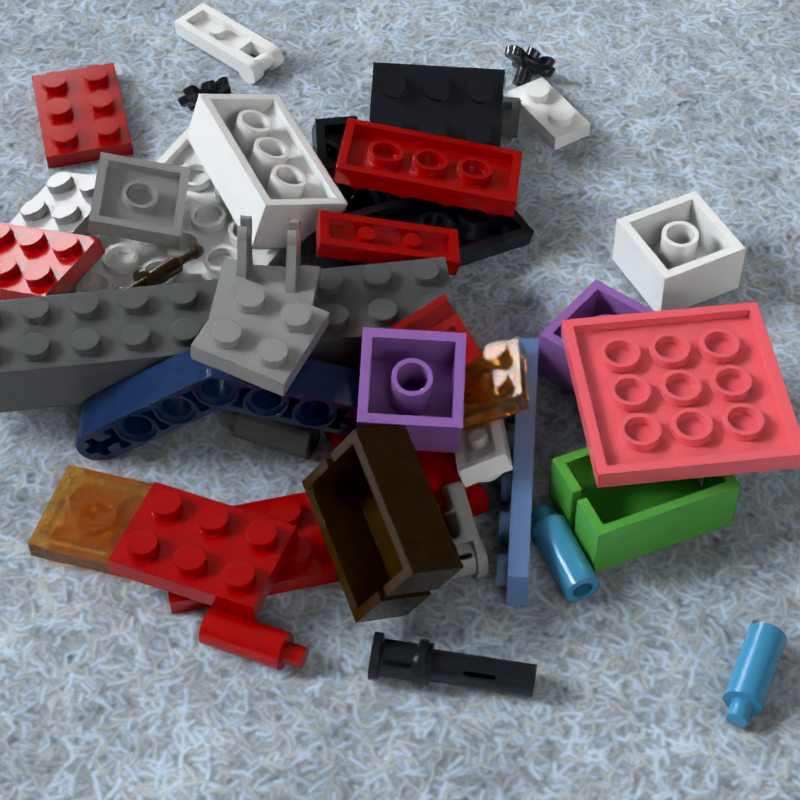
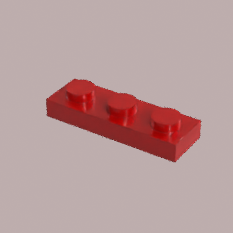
[316,210,460,276]

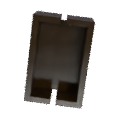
[302,425,464,623]

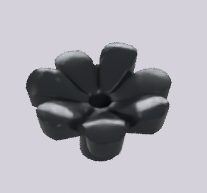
[504,45,556,86]
[178,77,232,111]

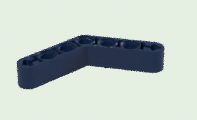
[76,348,360,460]

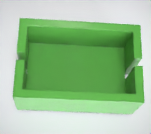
[549,447,740,573]

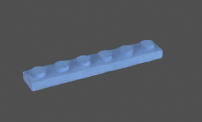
[496,338,539,607]

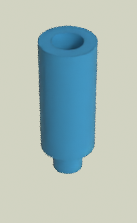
[531,505,600,603]
[723,622,787,728]

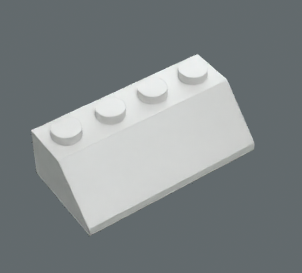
[186,94,348,249]

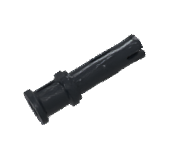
[368,632,537,697]

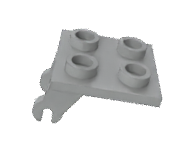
[209,215,321,318]

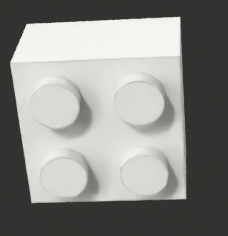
[612,191,746,311]

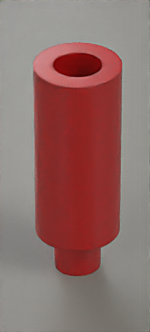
[199,606,309,671]

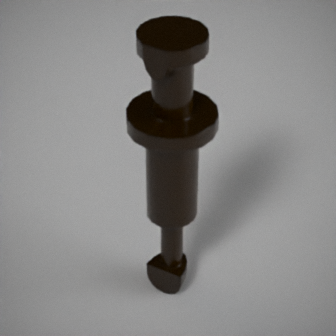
[115,244,204,289]

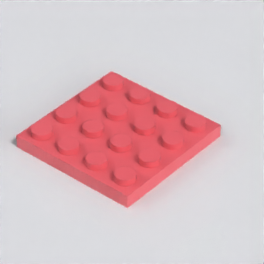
[561,302,800,488]

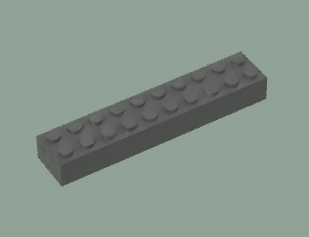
[0,257,457,413]

